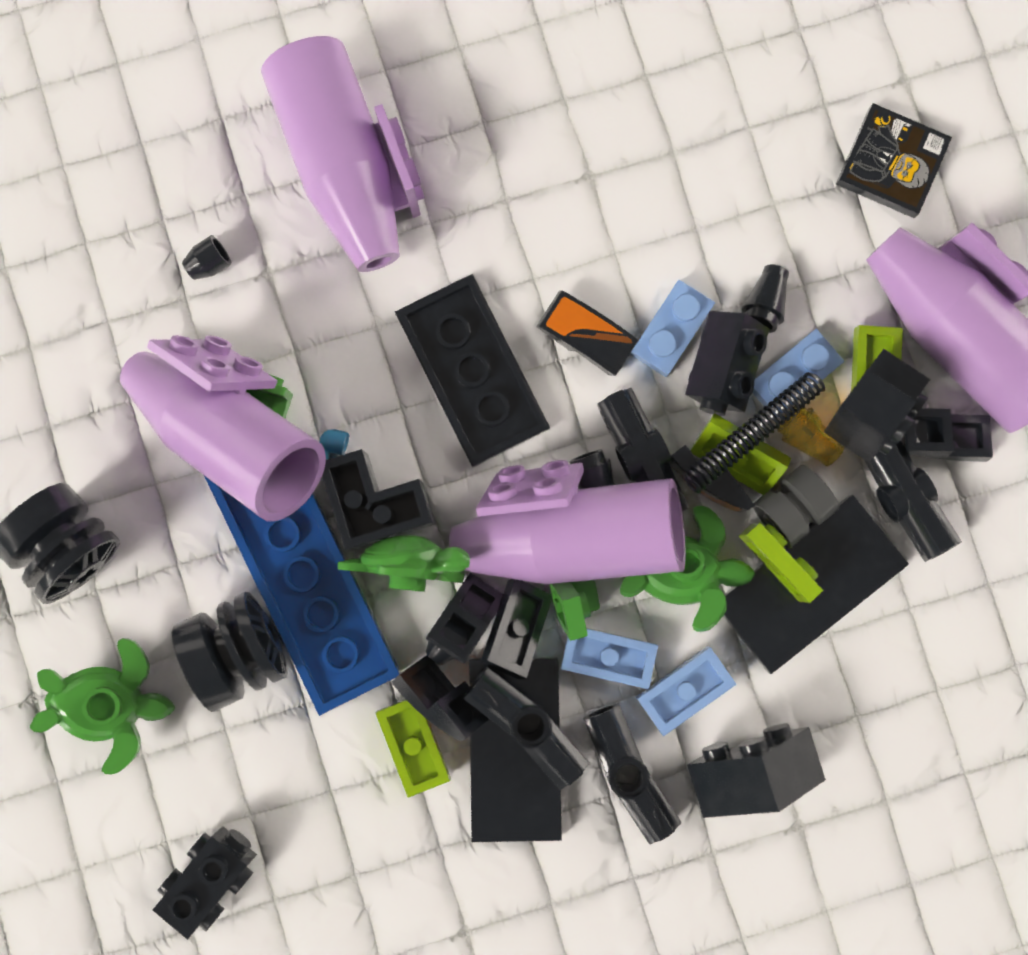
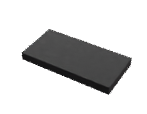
[395,274,550,468]
[723,495,909,674]
[469,657,562,842]

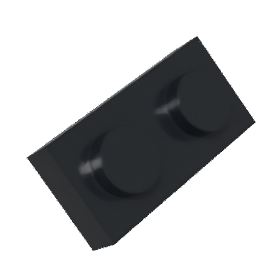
[480,579,552,680]

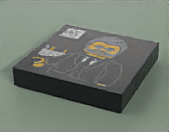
[835,103,952,218]

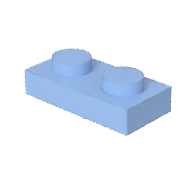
[630,280,715,377]
[753,328,845,418]
[560,628,658,689]
[636,646,737,737]

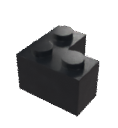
[824,349,931,463]
[322,449,436,551]
[687,723,826,818]

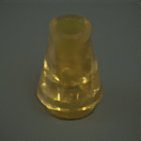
[777,404,844,467]

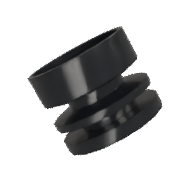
[0,483,120,604]
[171,592,288,712]

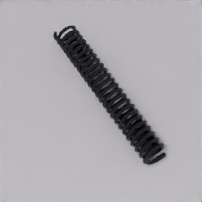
[684,372,825,494]

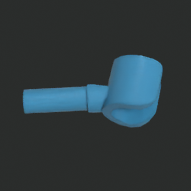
[320,429,350,460]

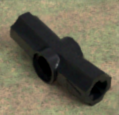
[597,387,690,512]
[864,440,962,562]
[463,666,589,790]
[583,703,682,845]

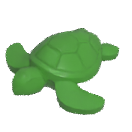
[620,506,755,632]
[337,535,470,592]
[30,638,175,775]

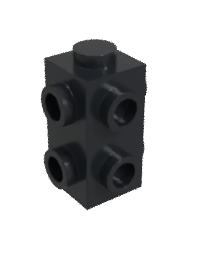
[685,311,770,416]
[152,826,257,940]

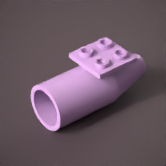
[261,36,424,272]
[866,222,1028,433]
[120,335,326,521]
[449,460,686,584]

